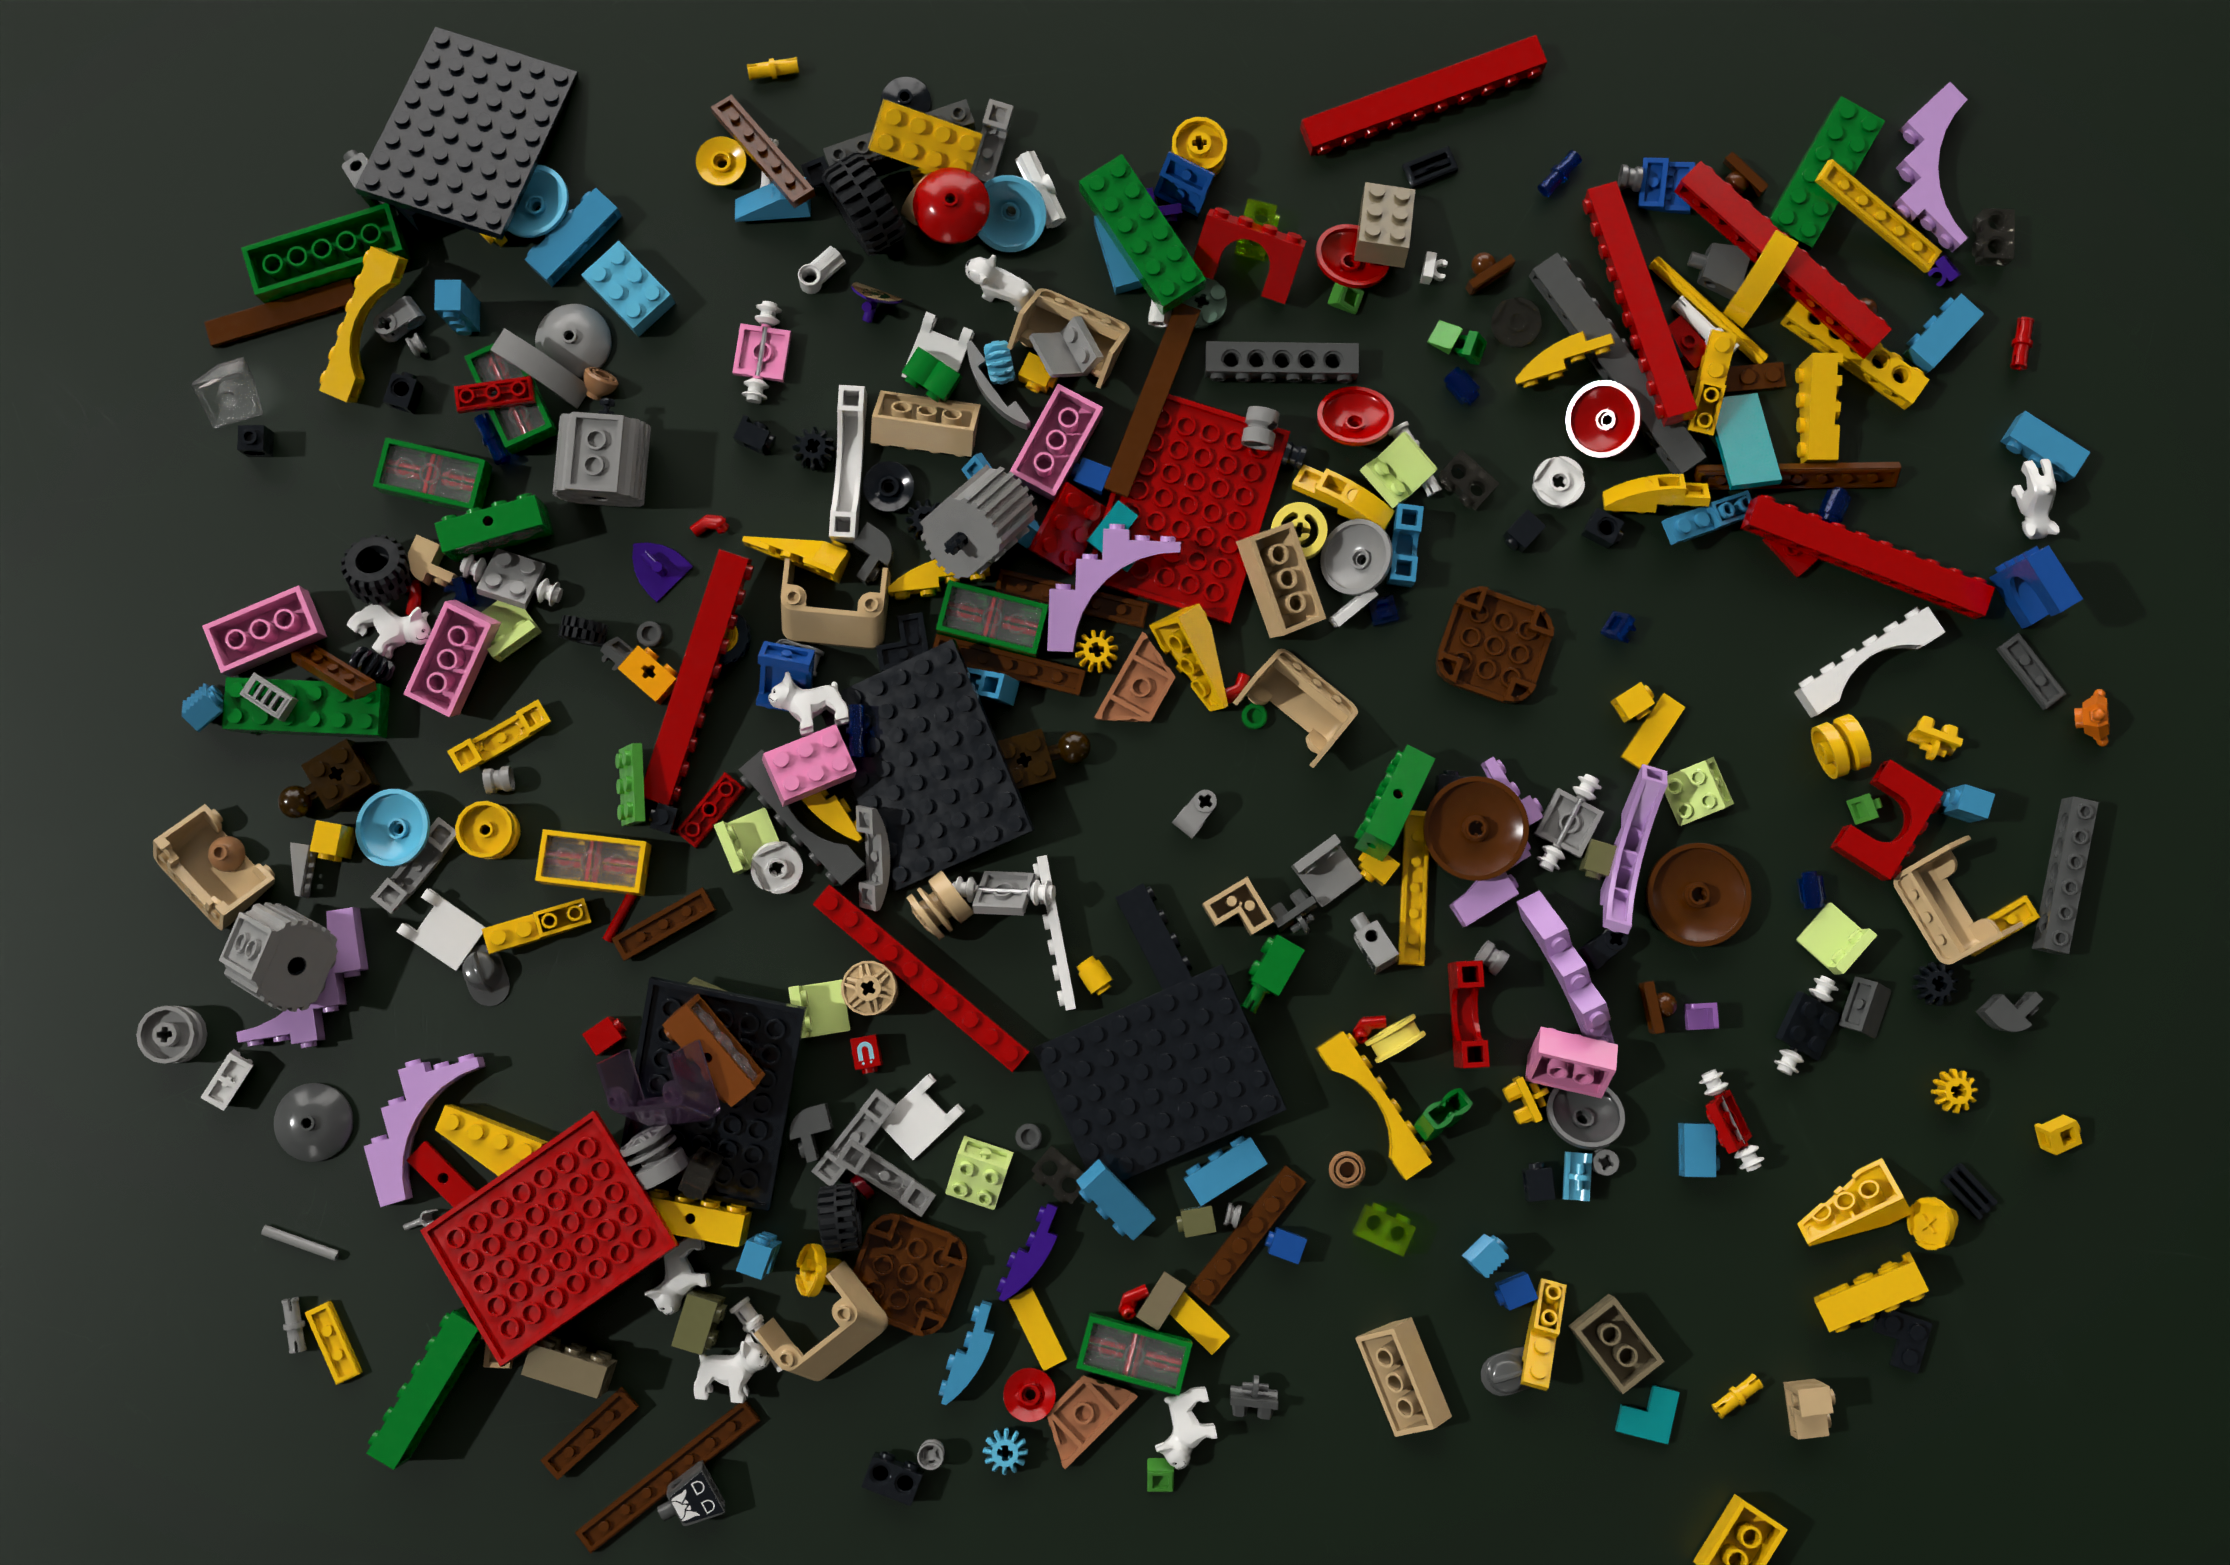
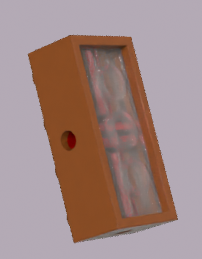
[662,994,766,1107]

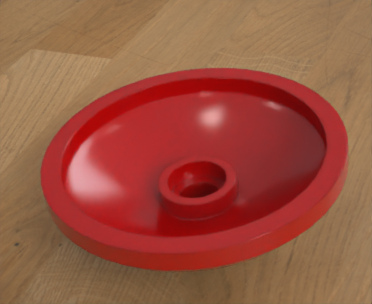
[913,167,990,244]
[1315,224,1389,288]
[1566,380,1642,458]
[1317,386,1394,446]

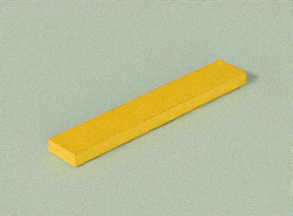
[1815,159,1942,273]
[1398,810,1429,966]

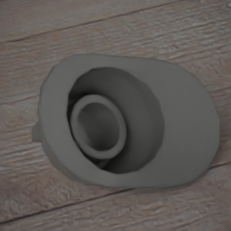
[462,945,510,1006]
[1481,1347,1530,1396]

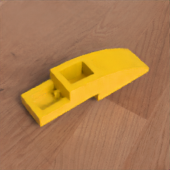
[1688,329,1737,436]
[1515,331,1615,388]
[1292,464,1395,530]
[1602,474,1711,513]
[888,559,991,600]
[802,789,864,843]
[482,898,591,955]
[1520,1278,1567,1391]

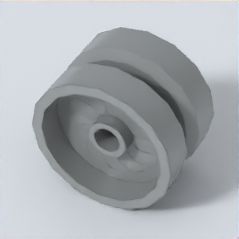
[136,1006,207,1064]

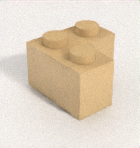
[1202,877,1274,936]
[1783,1379,1836,1440]

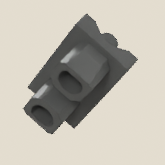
[1270,888,1317,935]
[1230,1375,1278,1420]

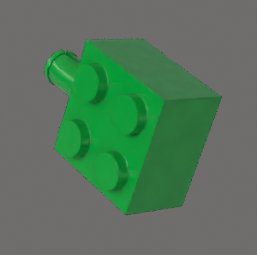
[1241,934,1305,1014]

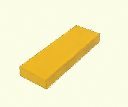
[1621,693,1685,770]
[1970,895,2040,957]
[1008,1287,1067,1371]
[1169,1291,1230,1355]
[305,1300,363,1385]

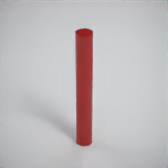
[602,874,649,943]

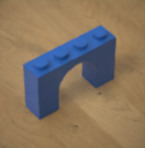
[1989,545,2083,629]

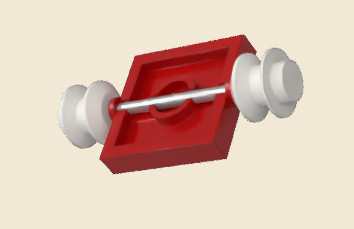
[1699,1069,1764,1172]

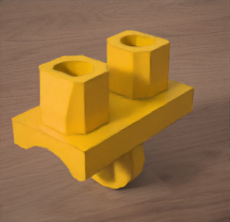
[1907,716,1963,761]
[1502,1076,1549,1124]

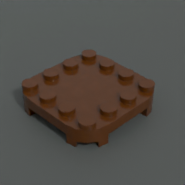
[1435,586,1555,704]
[853,1213,968,1336]

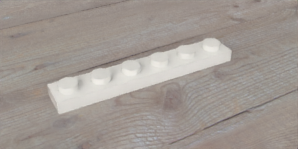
[1033,855,1076,1011]

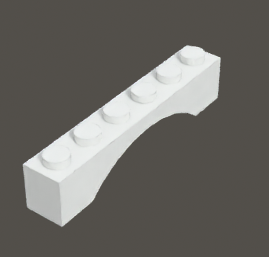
[829,385,867,543]
[1794,607,1945,718]

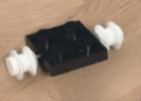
[1774,976,1841,1076]

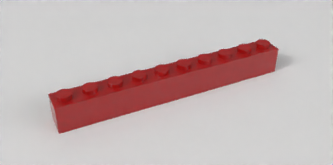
[1300,35,1547,156]
[1674,161,1892,359]
[1582,181,1698,427]
[1740,495,1995,619]
[644,549,754,806]
[813,884,1030,1072]

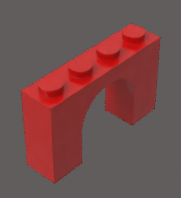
[1193,207,1307,304]
[1830,759,1944,881]
[1448,960,1490,1068]

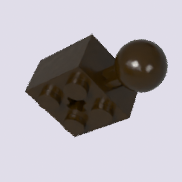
[998,728,1091,791]
[278,739,381,818]

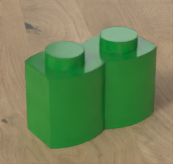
[902,347,963,403]
[1414,1088,1473,1141]

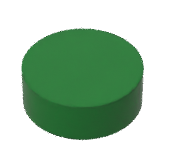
[1241,703,1267,730]

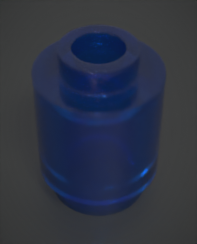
[1443,367,1481,405]
[1818,487,1852,523]
[1796,871,1827,909]

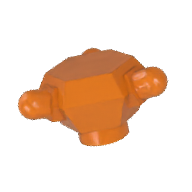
[2074,689,2110,747]

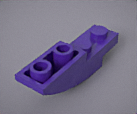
[996,1202,1058,1301]

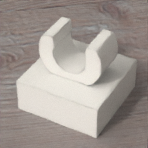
[1420,251,1448,285]

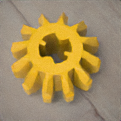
[1075,630,1118,674]
[1930,1069,1979,1113]

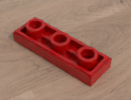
[454,376,536,414]
[675,772,746,848]
[406,1141,477,1207]

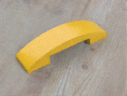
[1723,230,1798,328]
[447,699,552,774]

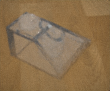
[191,357,263,428]

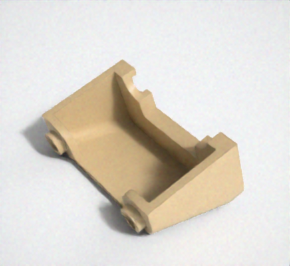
[153,804,275,930]

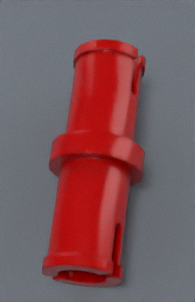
[2010,317,2034,370]

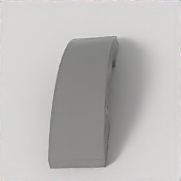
[971,99,1014,184]
[490,329,587,409]
[967,341,1031,430]
[856,805,890,911]
[371,817,456,914]
[811,1089,897,1186]
[835,1138,936,1217]

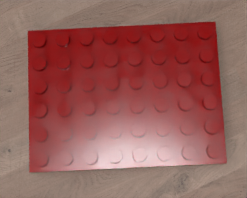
[1092,394,1291,625]
[420,1111,679,1367]

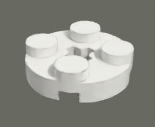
[1532,456,1585,509]
[751,841,803,894]

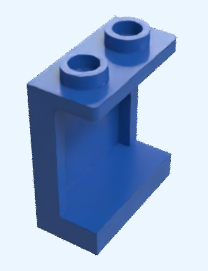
[756,641,815,711]

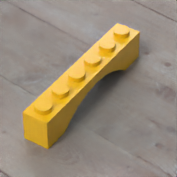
[319,246,408,403]
[1315,1031,1432,1180]

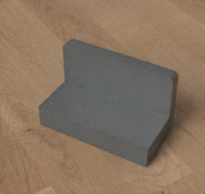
[1839,976,1891,1039]

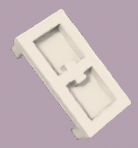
[201,1049,253,1111]

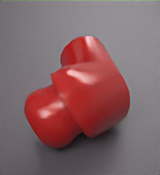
[689,514,729,537]
[405,579,422,615]
[1225,672,1250,704]
[1352,1015,1387,1044]
[1119,1284,1149,1321]

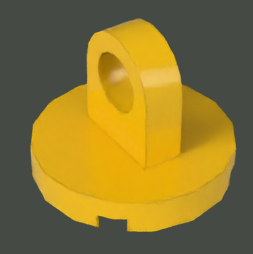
[1906,1197,1959,1250]
[795,1243,842,1297]

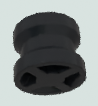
[1280,441,1307,471]

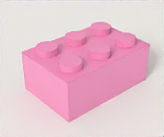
[762,724,857,807]
[1525,1027,1618,1099]

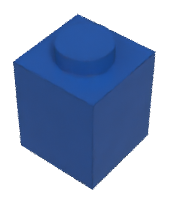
[1071,457,1111,497]
[1265,1227,1307,1264]
[1494,1271,1538,1311]

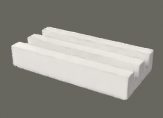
[1329,589,1378,627]

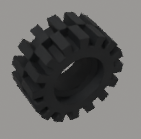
[558,615,609,647]

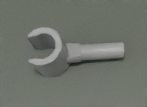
[403,1209,438,1230]

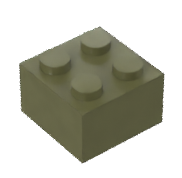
[671,1288,728,1355]

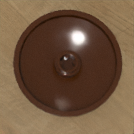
[1423,776,1529,881]
[1645,843,1751,947]

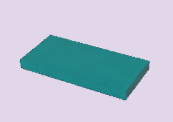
[1714,393,1782,490]

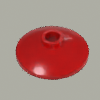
[1003,1368,1056,1422]

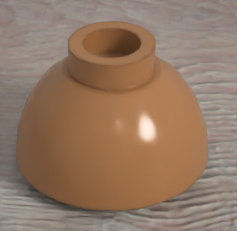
[583,367,619,401]
[208,836,245,872]
[1329,1151,1365,1188]

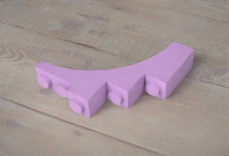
[1892,82,1968,252]
[1047,524,1181,652]
[1449,757,1544,927]
[1600,764,1668,934]
[1517,890,1615,1044]
[237,907,368,1048]
[364,1053,486,1207]

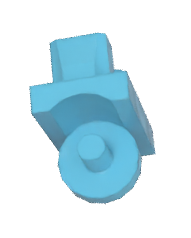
[1562,1151,1592,1201]

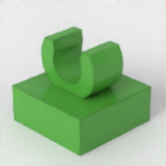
[1846,793,1883,825]

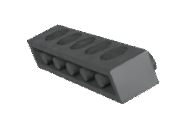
[823,99,976,169]
[1205,341,1359,383]
[2032,796,2099,955]

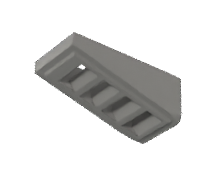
[240,672,299,722]
[290,842,317,898]

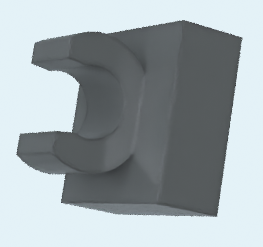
[600,636,634,671]

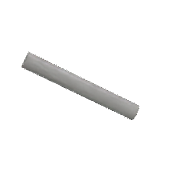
[261,1225,340,1261]

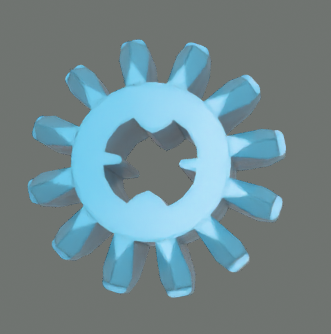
[984,340,1015,385]
[983,1428,1028,1475]

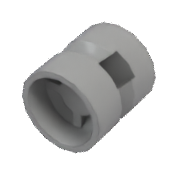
[1241,406,1280,451]

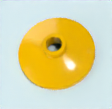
[696,136,747,186]

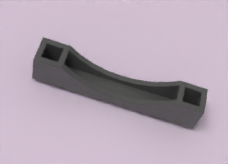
[739,749,866,886]

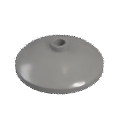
[535,304,612,379]
[1320,519,1393,595]

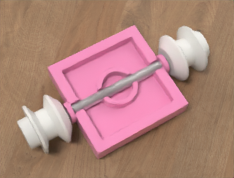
[732,301,792,404]

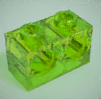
[1235,198,1280,261]
[1352,1202,1416,1256]

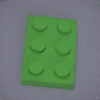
[615,743,645,826]

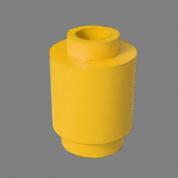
[1076,955,1113,995]

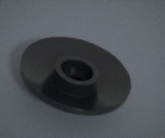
[881,77,931,113]
[863,461,914,512]

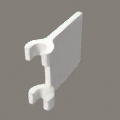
[902,311,975,378]
[396,889,486,971]
[882,1073,965,1160]

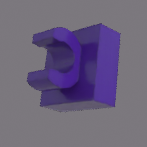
[1928,255,1961,286]

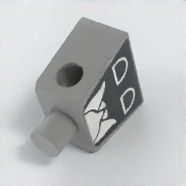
[1350,912,1399,975]

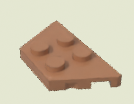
[1094,632,1176,723]
[1047,1374,1138,1469]

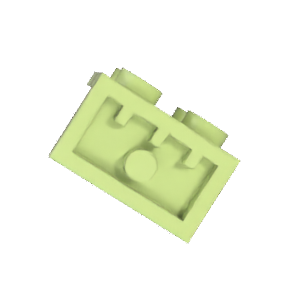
[1360,432,1438,509]
[481,600,542,662]
[1665,757,1734,826]
[714,808,780,875]
[1796,902,1877,975]
[788,980,851,1039]
[945,1136,1014,1210]

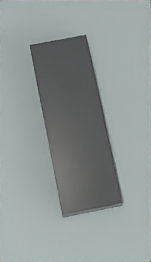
[1996,633,2066,710]

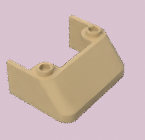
[1007,288,1130,389]
[781,558,891,649]
[1233,649,1358,768]
[1893,835,2024,965]
[754,1261,888,1381]

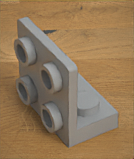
[1029,316,1104,378]
[1291,834,1362,907]

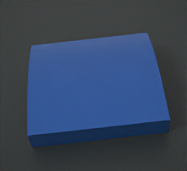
[1153,151,1215,217]
[1638,158,1696,214]

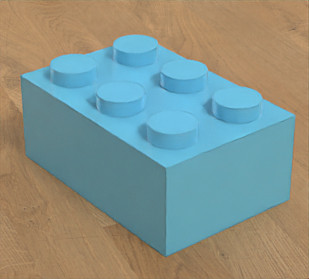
[581,241,675,337]

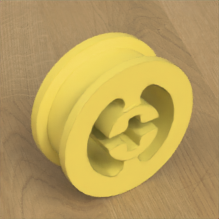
[1271,502,1328,560]
[1365,1014,1426,1063]

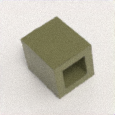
[1579,839,1617,880]
[1176,1204,1216,1238]

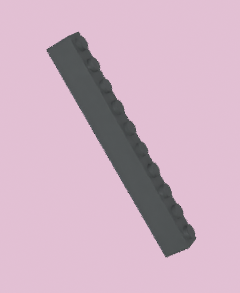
[1529,252,1707,474]

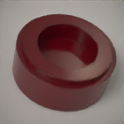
[850,1175,874,1200]

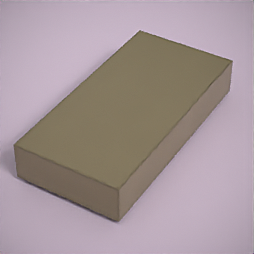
[1136,1271,1186,1331]

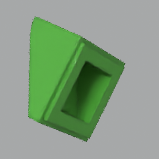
[1328,282,1365,314]
[1427,320,1463,354]
[1147,1458,1174,1492]

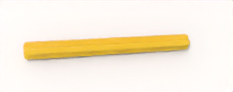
[1649,256,1768,364]

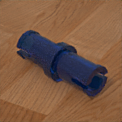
[1537,150,1582,197]
[473,413,511,465]
[846,704,867,758]

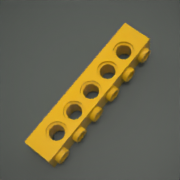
[1780,300,1930,410]

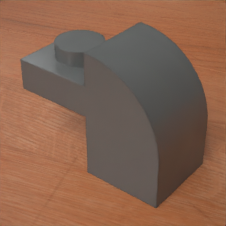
[853,522,894,585]
[1976,992,2043,1032]
[789,1103,834,1163]

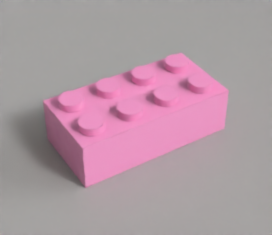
[1010,384,1103,501]
[202,585,327,677]
[404,600,501,717]

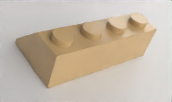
[871,390,981,457]
[1236,521,1326,638]
[1355,1317,1452,1437]

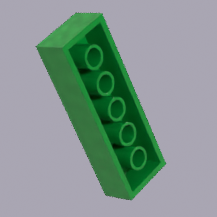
[1769,96,1885,252]
[1079,154,1206,315]
[241,203,411,303]
[222,677,390,739]
[366,1306,481,1470]

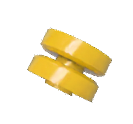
[1171,117,1227,177]
[1811,714,1872,779]
[455,801,521,860]

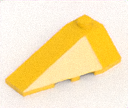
[742,536,851,583]
[1149,603,1228,711]
[1797,1158,1913,1246]

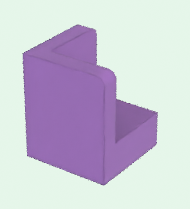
[1684,1002,1719,1030]

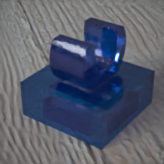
[444,576,476,607]
[1368,595,1399,627]
[1601,611,1636,643]

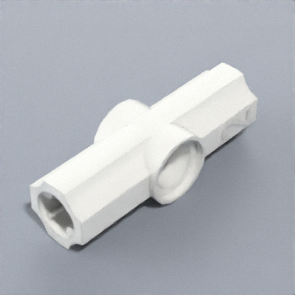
[1015,151,1066,229]

